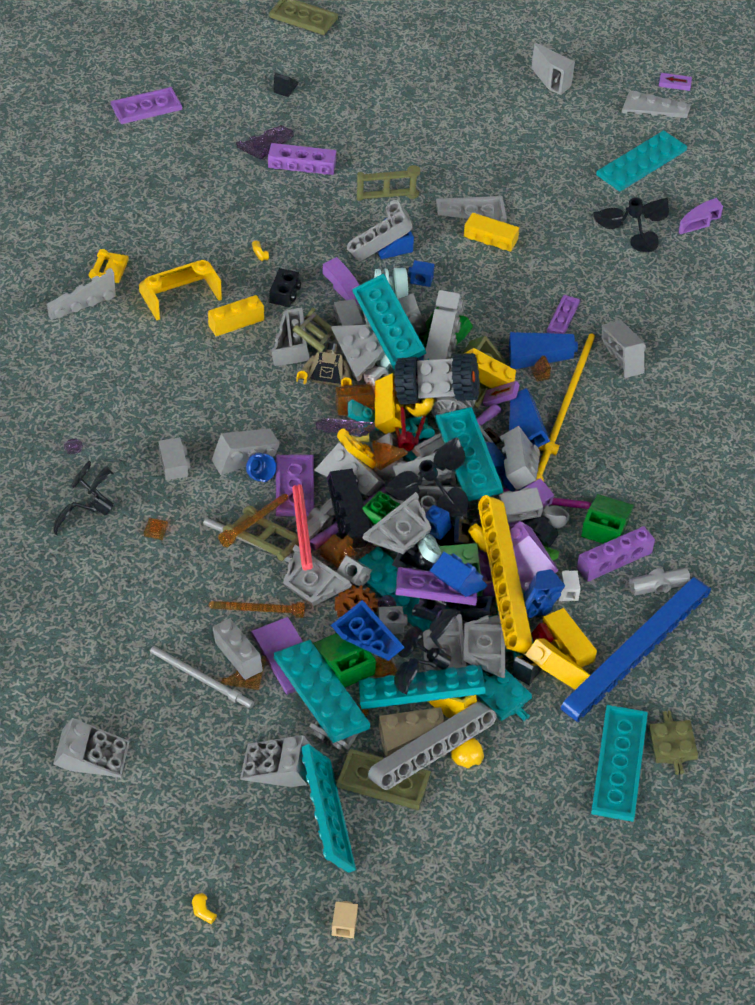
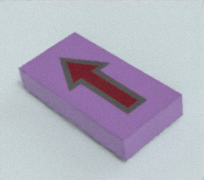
[659,73,692,91]
[483,381,520,407]

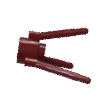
[395,407,426,451]

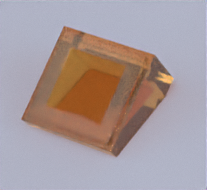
[531,355,551,382]
[373,657,397,678]

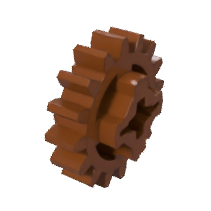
[335,585,378,617]

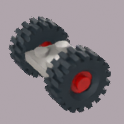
[394,353,480,404]

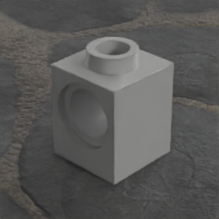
[336,555,372,586]
[378,606,407,634]

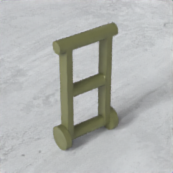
[357,165,421,201]
[292,307,335,352]
[223,505,299,561]

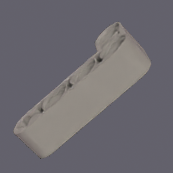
[347,200,412,261]

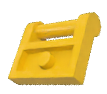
[89,249,129,283]
[337,429,378,469]

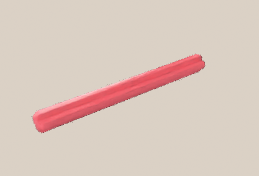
[292,484,313,571]

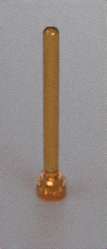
[218,494,288,547]
[209,601,305,618]

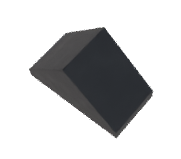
[274,73,299,97]
[452,596,494,622]
[512,655,542,686]

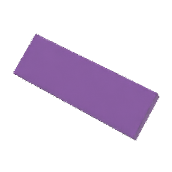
[547,295,580,334]

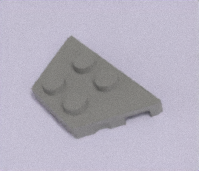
[331,325,385,381]
[362,492,431,554]
[283,545,352,606]
[464,613,505,678]
[422,614,466,672]

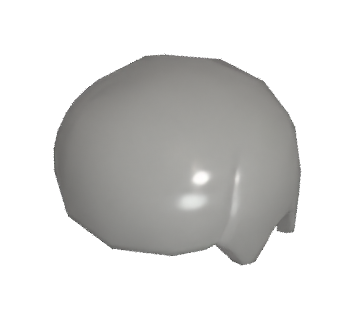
[541,505,569,529]

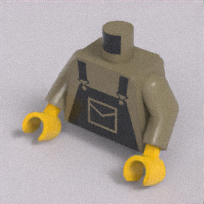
[296,343,353,390]

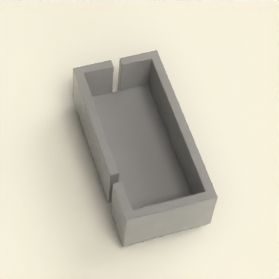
[424,290,464,360]

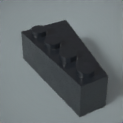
[327,468,371,550]

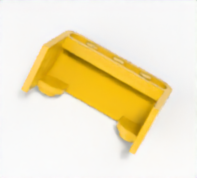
[139,260,222,320]

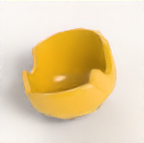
[405,398,434,417]
[451,738,484,768]

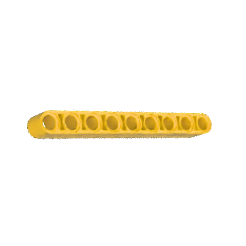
[478,495,532,654]

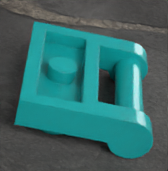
[399,416,435,439]

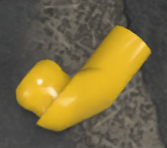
[252,240,269,261]
[192,893,217,924]

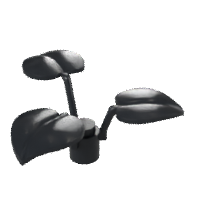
[593,198,669,252]
[384,437,469,517]
[53,461,114,535]
[394,609,460,695]

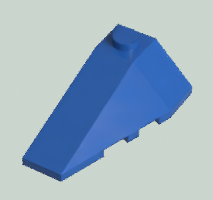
[331,600,405,661]

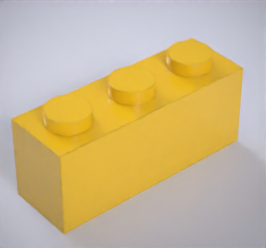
[464,212,520,252]
[208,295,264,336]
[464,348,516,389]
[374,373,404,434]
[543,608,597,668]

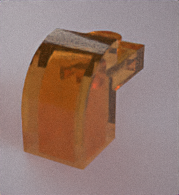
[320,534,358,568]

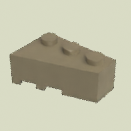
[379,707,445,758]

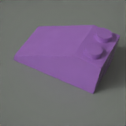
[510,521,558,591]

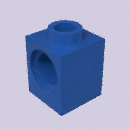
[408,260,435,287]
[425,505,452,540]

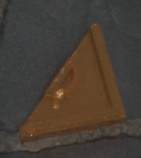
[372,440,408,471]
[221,656,266,690]

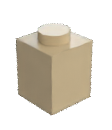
[332,901,358,938]

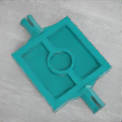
[476,669,532,721]

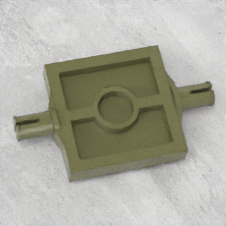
[649,710,698,775]

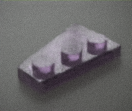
[236,125,294,160]
[316,418,375,437]

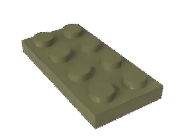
[269,0,338,35]
[337,749,431,811]

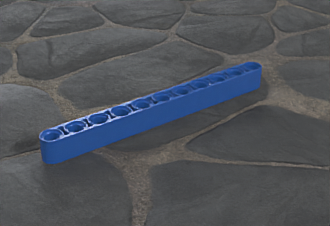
[561,577,711,722]

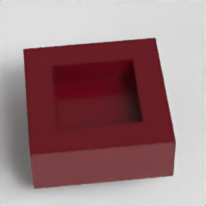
[531,623,554,643]

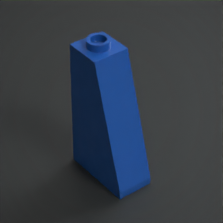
[509,332,578,369]
[509,388,550,447]

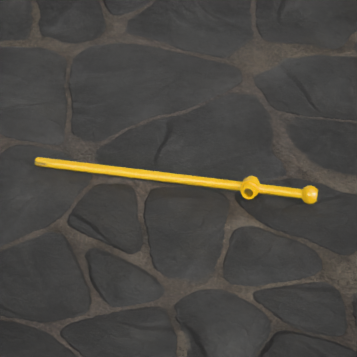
[534,333,595,482]

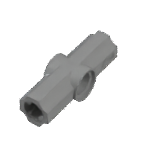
[295,498,335,540]
[629,568,691,596]

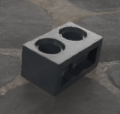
[269,268,302,307]

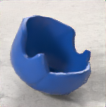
[246,453,277,482]

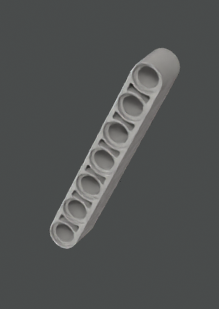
[368,702,496,790]

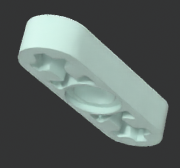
[417,533,442,563]

